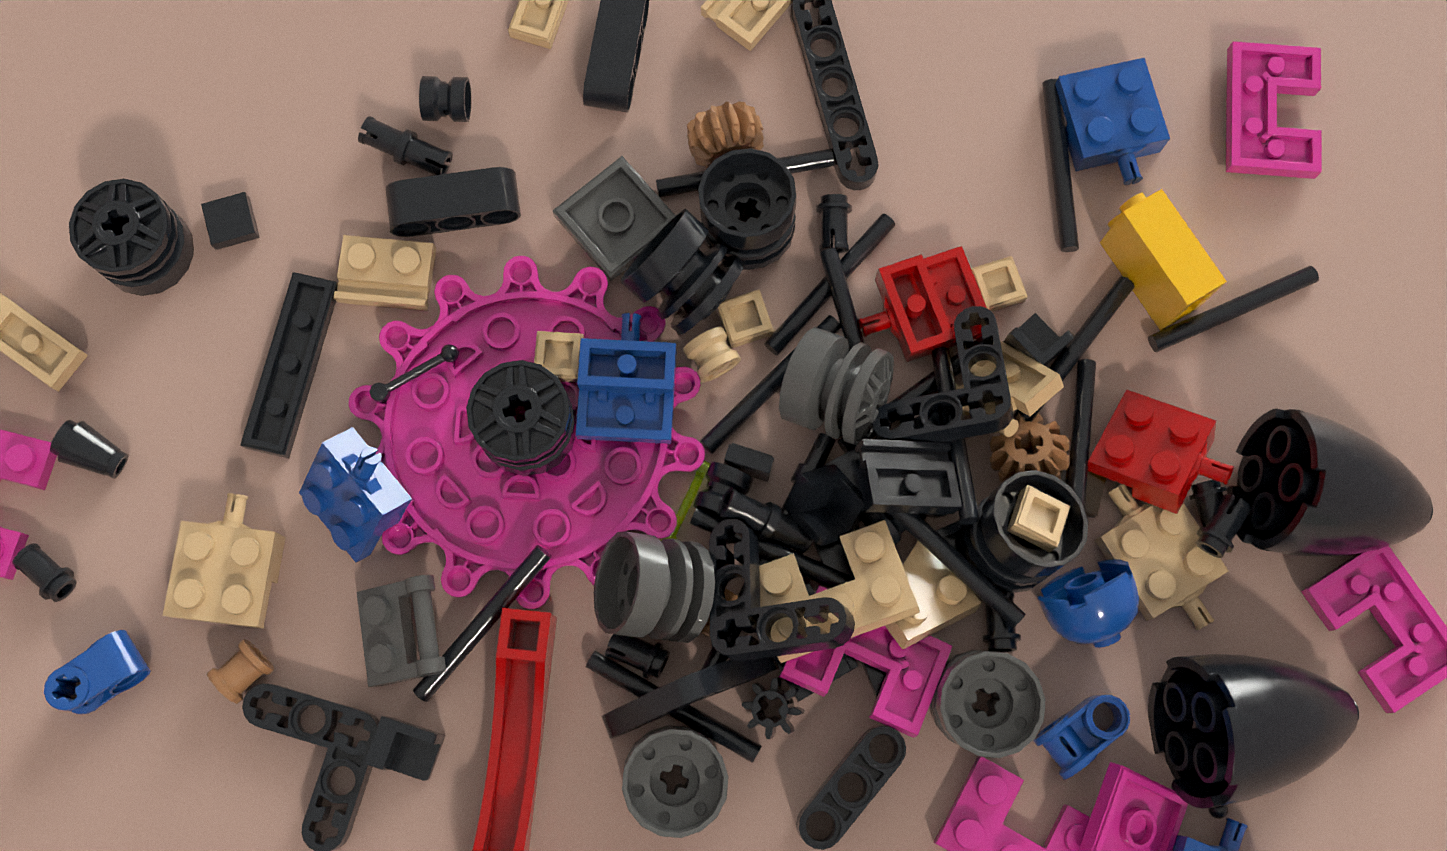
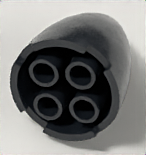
[1227,408,1433,557]
[1148,654,1359,809]

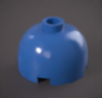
[1038,559,1139,648]

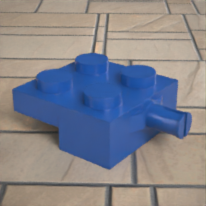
[1055,57,1170,186]
[576,313,677,444]
[299,427,412,563]

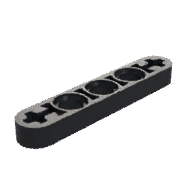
[792,0,879,191]

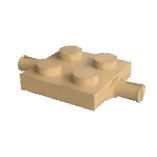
[1095,484,1229,630]

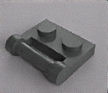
[356,575,446,687]

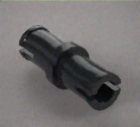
[358,116,453,175]
[718,487,813,554]

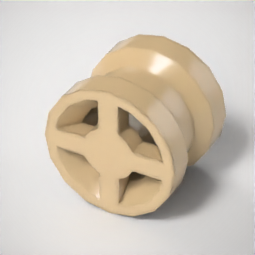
[683,327,741,382]

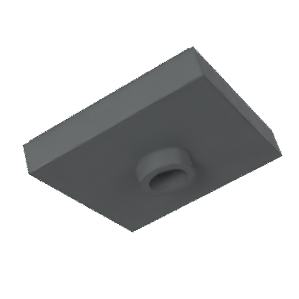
[553,156,676,281]

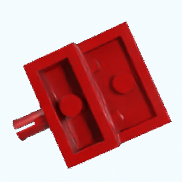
[858,246,987,362]
[1088,389,1234,514]

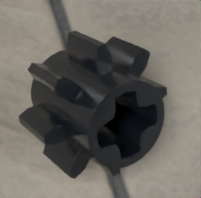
[742,677,805,739]

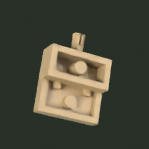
[162,493,286,629]

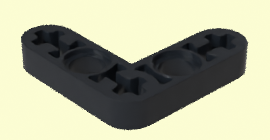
[872,306,1013,442]
[709,519,855,661]
[601,657,777,739]
[242,683,379,851]

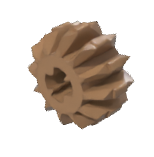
[687,101,764,169]
[989,412,1070,482]

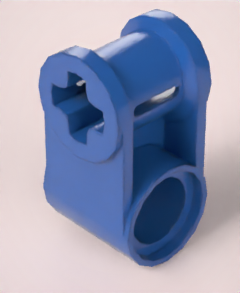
[44,630,151,714]
[1033,695,1130,780]

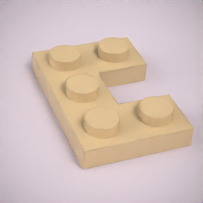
[759,520,920,663]

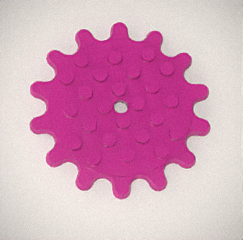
[348,256,705,610]

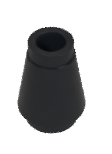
[50,420,129,479]

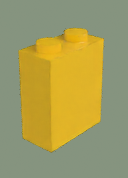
[1100,189,1227,331]

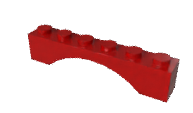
[472,608,557,851]

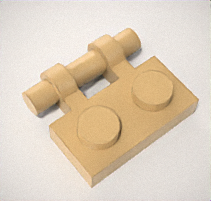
[955,341,1064,437]

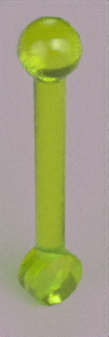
[660,460,710,541]

